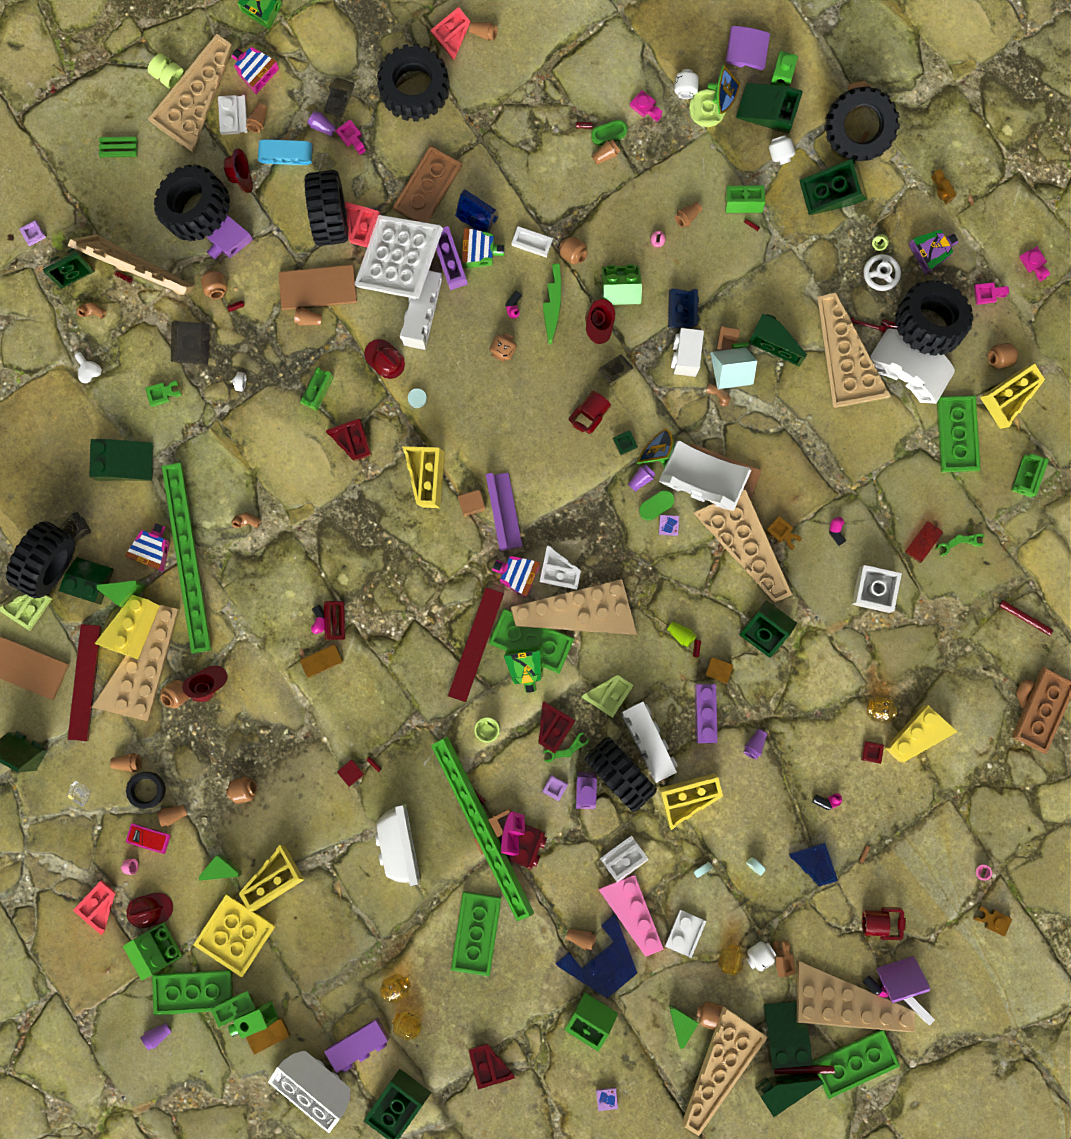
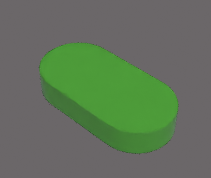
[591,120,627,146]
[639,491,674,521]

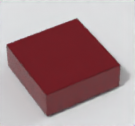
[861,741,884,764]
[337,760,364,787]

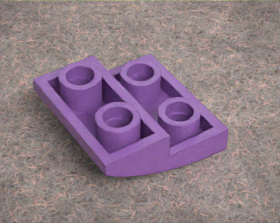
[726,26,770,70]
[876,956,930,1003]

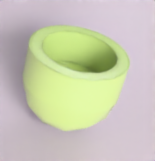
[872,234,889,251]

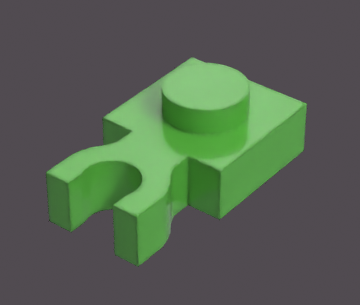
[145,381,182,407]

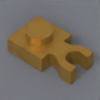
[931,169,957,205]
[766,516,802,550]
[973,906,1012,937]

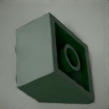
[59,557,114,605]
[739,600,797,658]

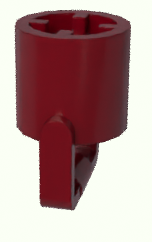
[569,391,611,434]
[862,907,906,940]

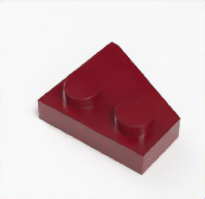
[326,418,372,461]
[538,701,576,754]
[468,1043,515,1089]

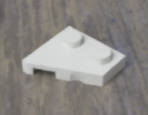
[540,546,581,590]

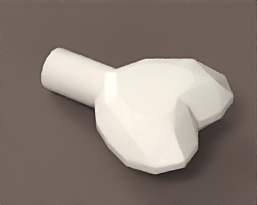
[75,352,102,384]

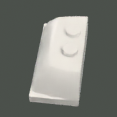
[375,804,421,886]
[268,1051,351,1133]

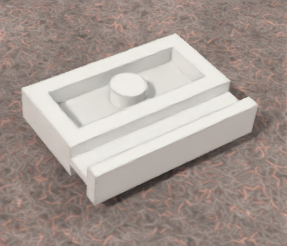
[218,95,248,135]
[600,835,649,883]
[664,909,707,958]

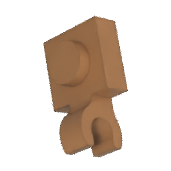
[773,941,796,977]

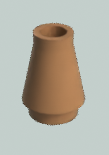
[469,22,498,41]
[246,103,268,133]
[592,139,620,165]
[674,202,702,228]
[294,307,322,326]
[110,753,141,772]
[157,804,187,827]
[566,928,597,951]

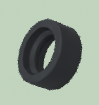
[126,772,166,809]

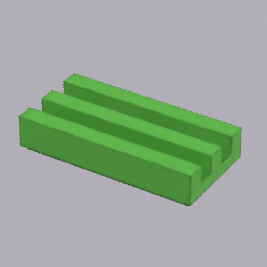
[99,137,138,158]

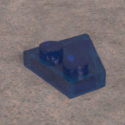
[789,842,838,887]

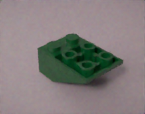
[736,83,803,134]

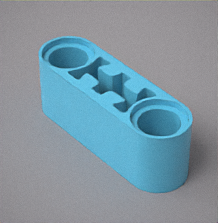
[258,140,313,165]

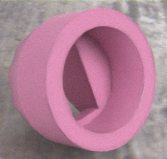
[650,231,666,247]
[121,859,138,875]
[976,865,992,881]

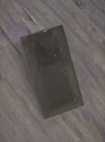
[324,77,355,118]
[598,354,634,388]
[60,512,91,542]

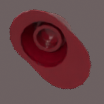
[224,148,253,193]
[585,299,616,344]
[364,339,405,379]
[182,665,228,702]
[126,892,173,928]

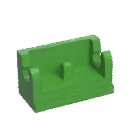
[725,185,765,213]
[300,367,334,411]
[1011,454,1049,498]
[210,991,256,1028]

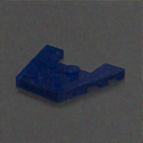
[555,914,637,998]

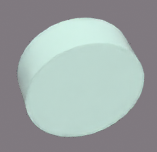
[408,388,427,408]
[746,857,766,876]
[693,862,713,878]

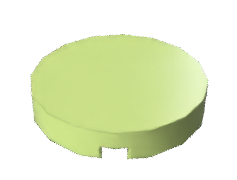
[689,89,726,127]

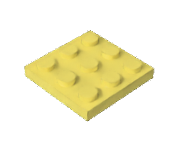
[193,894,276,977]

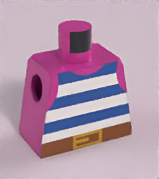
[232,47,279,95]
[125,523,170,571]
[492,556,540,598]

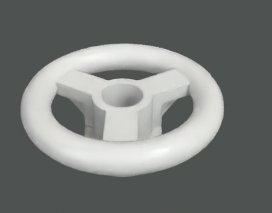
[863,254,901,291]

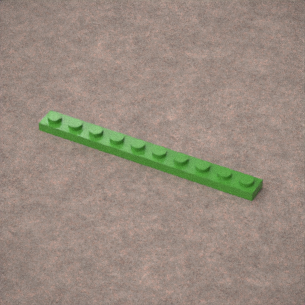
[162,463,212,654]
[431,737,534,921]

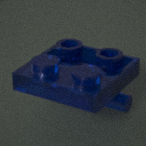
[455,189,498,233]

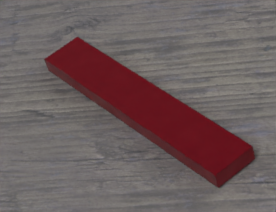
[448,587,504,702]
[67,624,102,741]

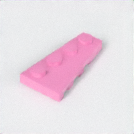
[598,875,664,957]

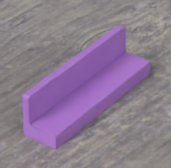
[486,473,522,551]

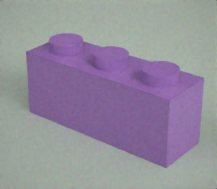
[436,226,468,290]
[694,684,718,743]
[325,1017,390,1073]

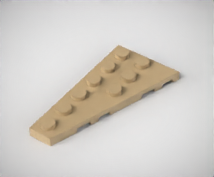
[148,34,233,154]
[68,234,194,295]
[817,293,891,408]
[693,489,793,603]
[511,579,637,635]
[92,604,179,721]
[796,961,915,1032]
[682,1006,768,1136]

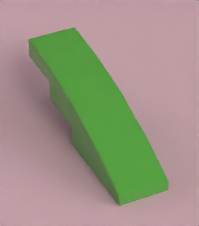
[543,263,561,344]

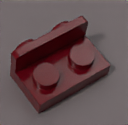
[510,824,547,870]

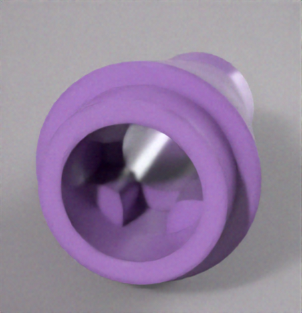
[307,111,337,137]
[628,464,656,492]
[743,729,768,759]
[141,1022,172,1050]

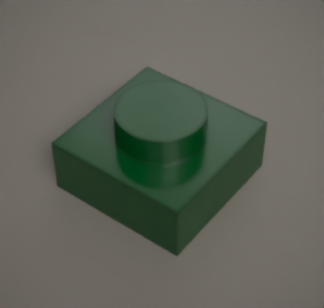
[612,430,638,456]

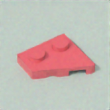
[430,7,471,60]
[345,202,380,248]
[73,880,116,935]

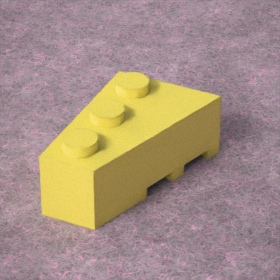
[980,364,1045,429]
[402,446,445,508]
[95,595,160,659]
[885,705,957,762]
[659,773,723,830]
[239,845,304,912]

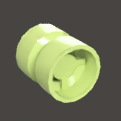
[148,53,184,89]
[474,718,500,743]

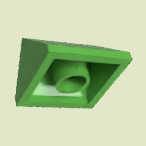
[97,580,145,607]

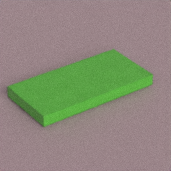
[937,395,981,472]
[489,609,574,674]
[451,891,502,977]
[152,970,233,1015]
[812,1030,900,1099]

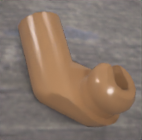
[76,302,107,319]
[706,384,731,407]
[231,512,261,528]
[1016,680,1034,709]

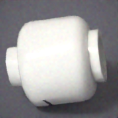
[674,69,699,99]
[769,135,795,165]
[746,941,776,971]

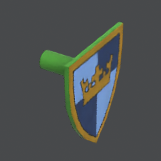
[708,65,740,114]
[637,429,674,468]

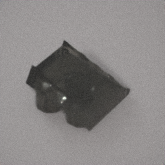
[171,320,211,365]

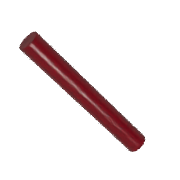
[999,600,1053,636]
[774,1065,835,1074]

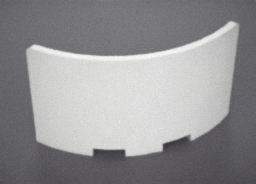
[870,329,955,403]
[659,441,751,511]

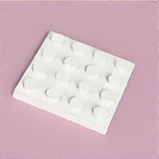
[354,215,443,299]

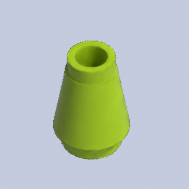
[667,621,697,647]

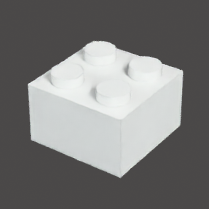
[671,328,704,377]
[852,565,902,613]

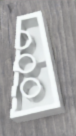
[400,271,442,350]
[621,702,678,783]

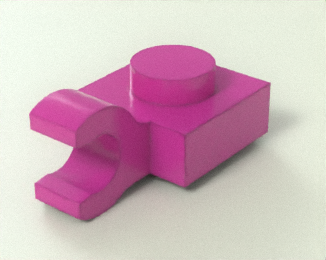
[630,90,663,122]
[335,120,366,155]
[1019,246,1050,282]
[974,282,1009,305]

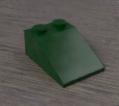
[799,159,868,215]
[42,248,95,289]
[748,314,807,367]
[89,439,154,481]
[0,731,48,772]
[764,1001,813,1069]
[363,1069,432,1139]
[755,1074,824,1117]

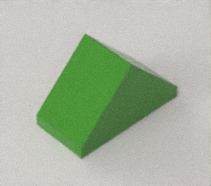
[199,854,242,881]
[669,1005,698,1049]

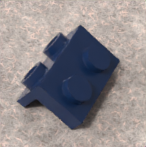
[668,288,699,329]

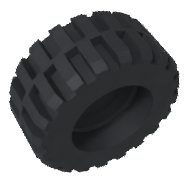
[377,44,449,122]
[824,86,900,161]
[154,164,230,241]
[304,170,348,246]
[895,280,973,356]
[6,521,75,598]
[585,737,657,812]

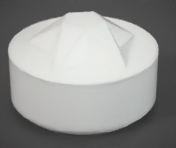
[233,372,246,392]

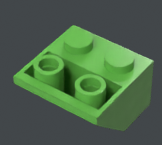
[602,264,642,305]
[123,922,183,981]
[564,992,618,1052]

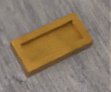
[300,644,343,678]
[246,1017,290,1055]

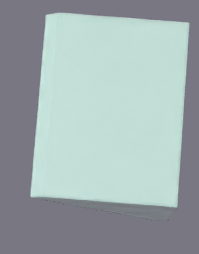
[710,348,757,389]

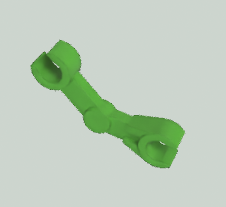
[935,533,985,556]
[543,733,589,762]

